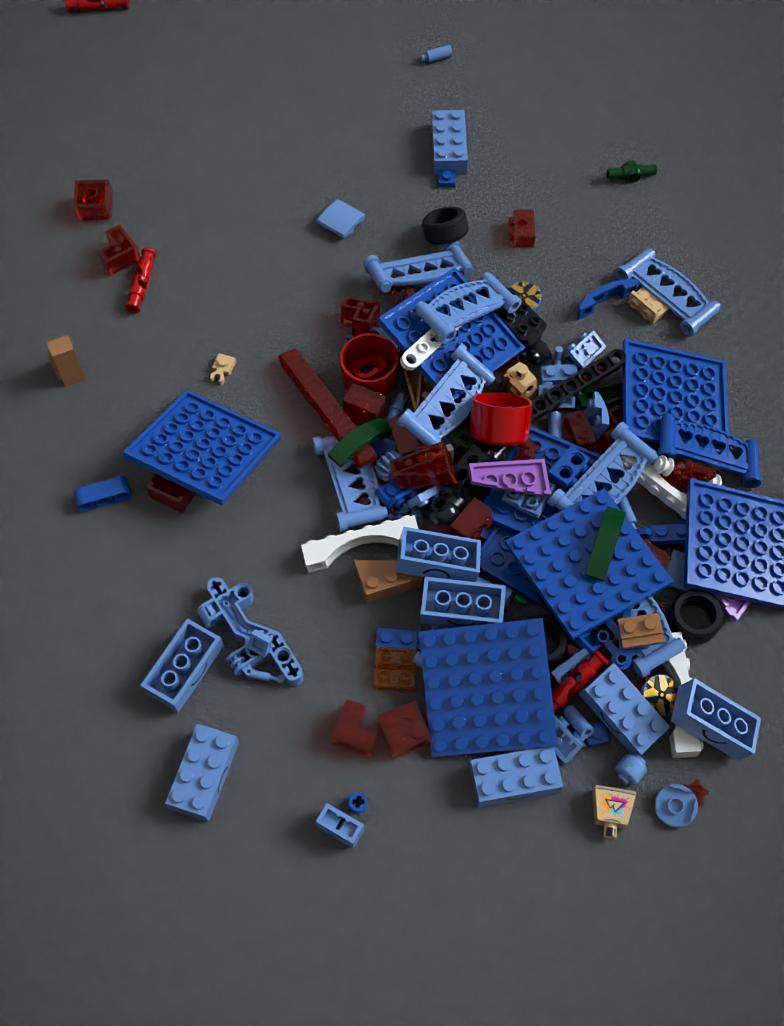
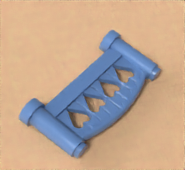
[363,241,474,293]
[615,248,721,337]
[414,272,522,344]
[396,343,496,452]
[547,422,659,511]
[312,432,388,532]
[612,596,686,678]

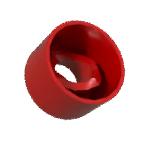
[340,333,398,400]
[469,393,533,446]

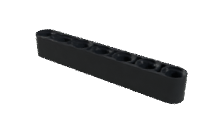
[530,349,626,424]

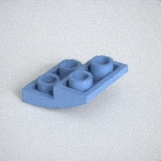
[317,199,365,238]
[582,392,609,445]
[502,483,557,518]

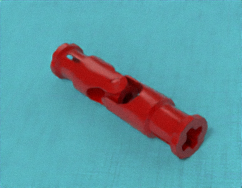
[65,0,129,12]
[125,248,157,313]
[552,649,609,712]

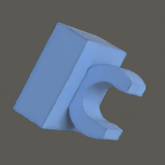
[247,629,273,657]

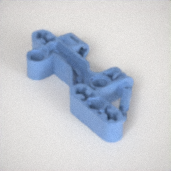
[197,577,304,687]

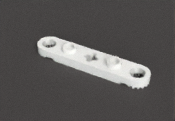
[400,313,463,371]

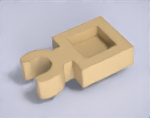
[210,353,236,385]

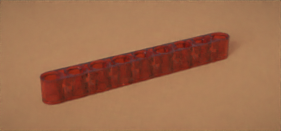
[278,348,377,469]

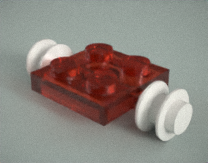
[653,455,722,491]

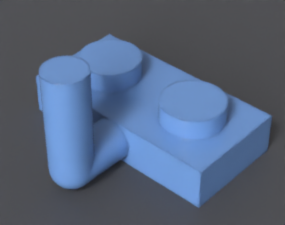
[540,346,577,384]

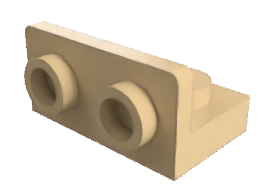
[628,287,669,324]

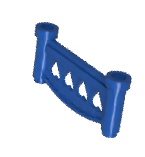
[657,413,762,488]

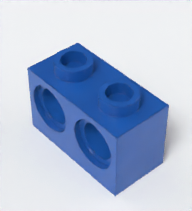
[548,445,590,493]

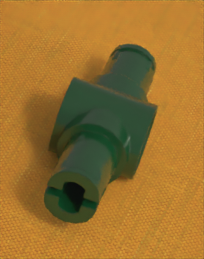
[606,160,657,183]

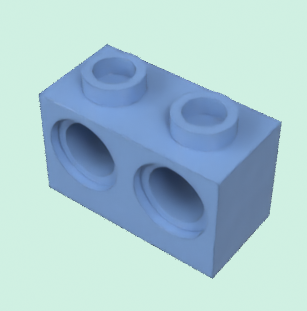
[316,803,365,849]

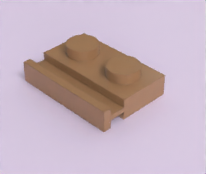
[501,372,527,397]
[618,613,665,650]

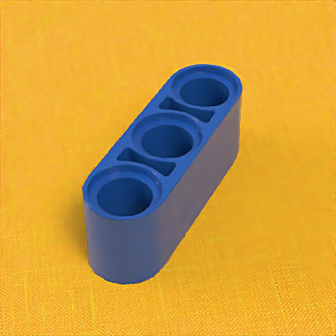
[74,476,132,512]

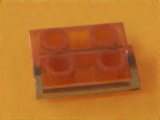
[374,646,417,692]

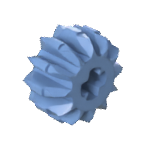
[374,450,407,483]

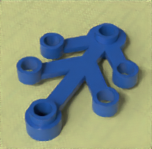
[597,605,650,670]

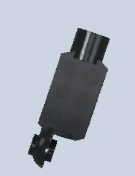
[476,288,552,366]
[429,443,512,525]

